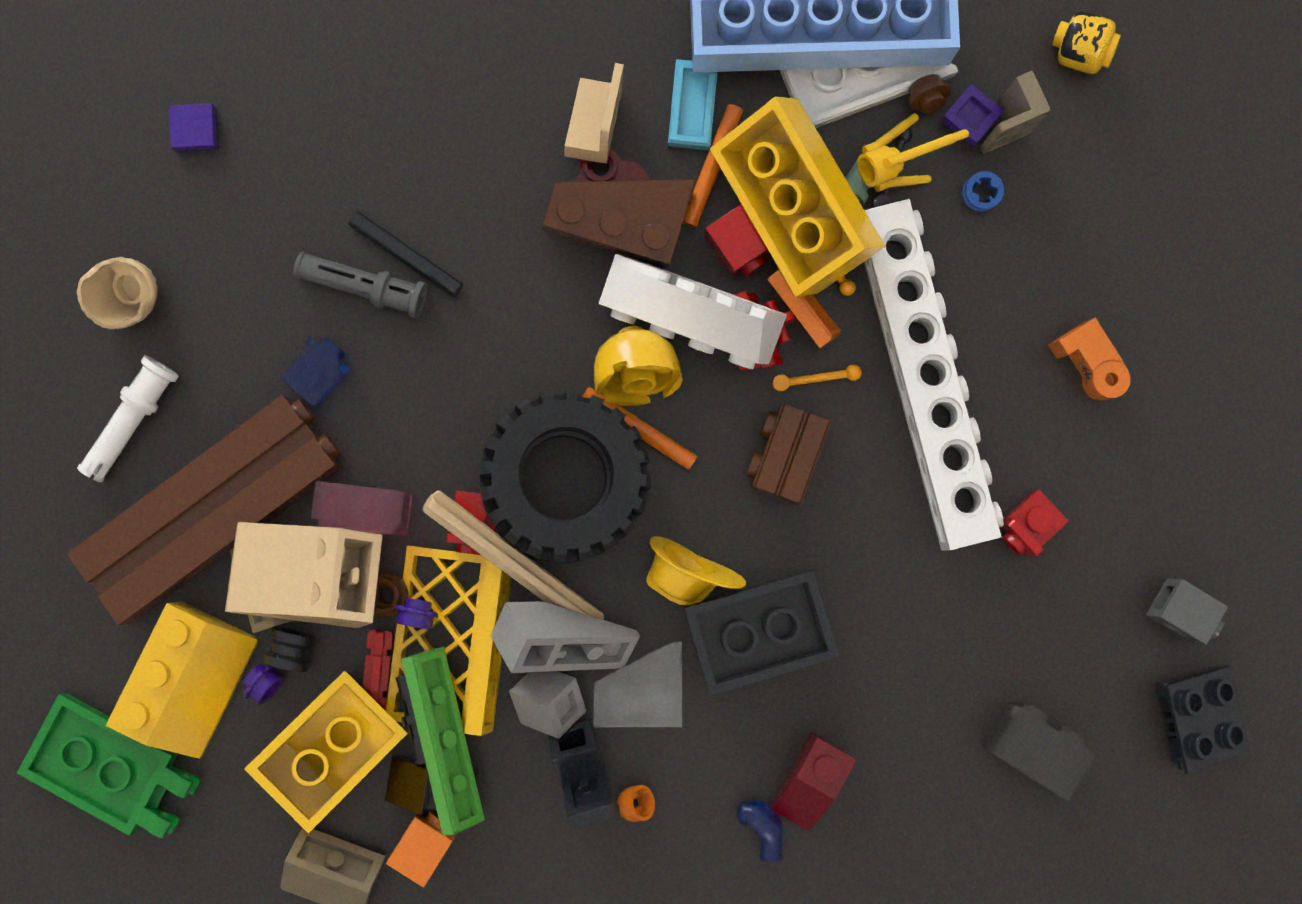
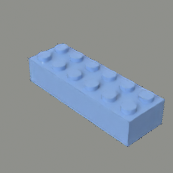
[690,0,960,73]

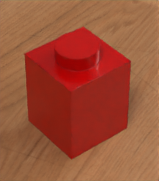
[704,204,769,279]

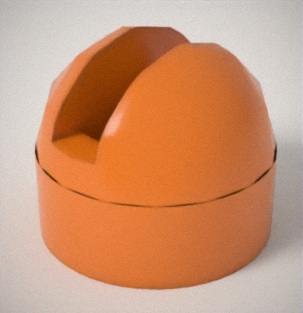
[617,785,655,822]

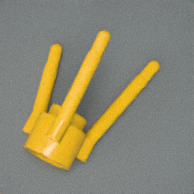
[857,113,969,192]

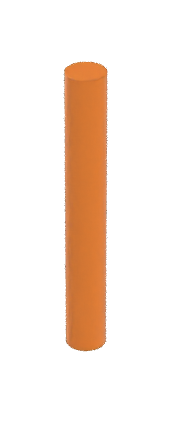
[682,104,743,229]
[582,386,698,470]

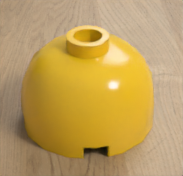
[594,326,683,406]

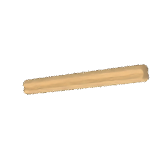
[423,490,604,620]

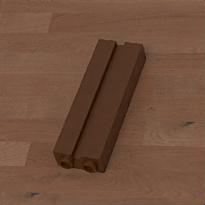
[66,394,343,625]

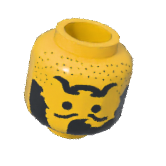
[1052,11,1121,75]

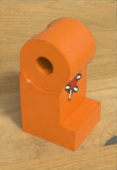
[1048,318,1130,401]

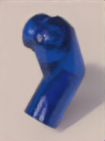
[737,800,782,862]

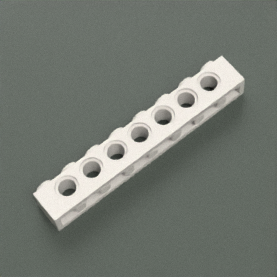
[864,199,1004,550]

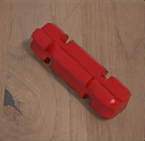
[362,629,394,711]

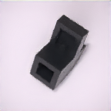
[549,719,615,830]

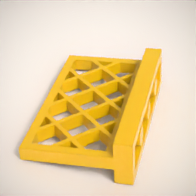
[386,546,512,736]

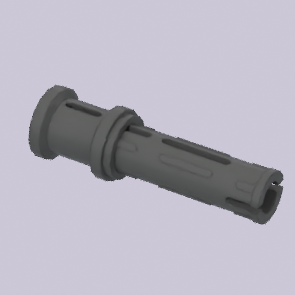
[293,251,428,320]

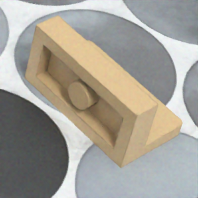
[564,63,624,164]

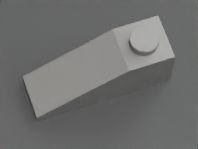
[491,602,640,673]

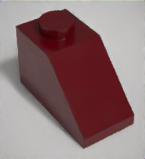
[770,731,857,831]

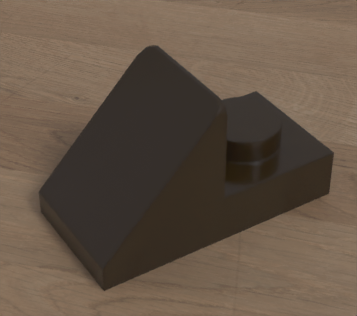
[385,755,479,814]

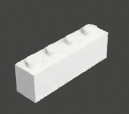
[599,254,787,370]

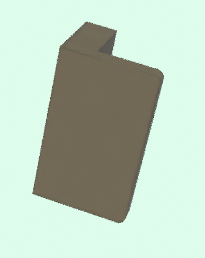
[979,70,1051,154]
[280,828,385,904]

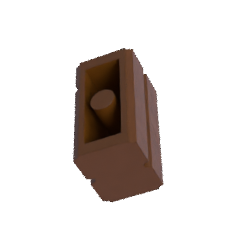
[746,404,831,505]

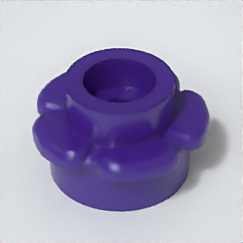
[395,598,438,630]
[243,664,284,705]

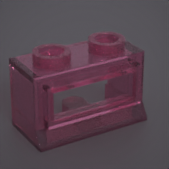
[311,481,412,536]

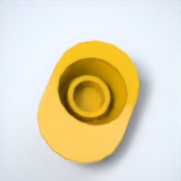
[646,536,746,605]

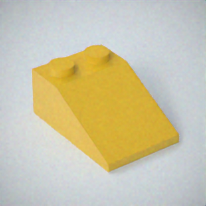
[244,671,408,834]

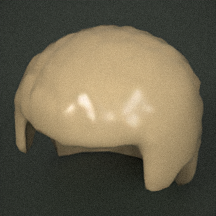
[77,257,158,330]

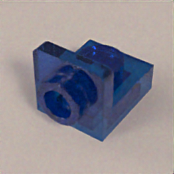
[281,336,351,408]

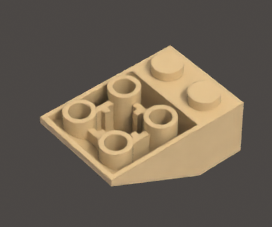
[225,522,382,628]

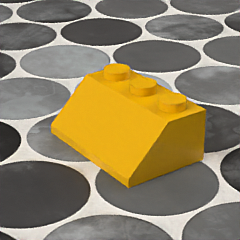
[105,601,260,759]

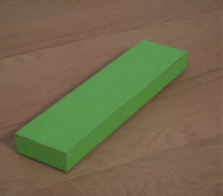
[401,647,485,836]

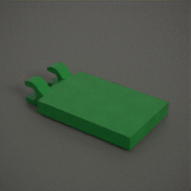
[17,693,202,839]

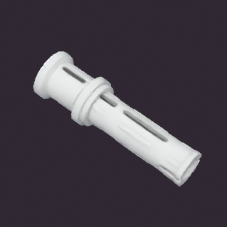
[77,355,179,482]

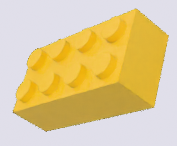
[710,97,886,297]

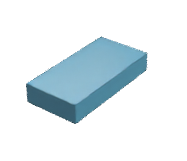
[667,59,717,151]

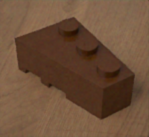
[541,180,695,268]

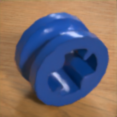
[962,171,1004,212]

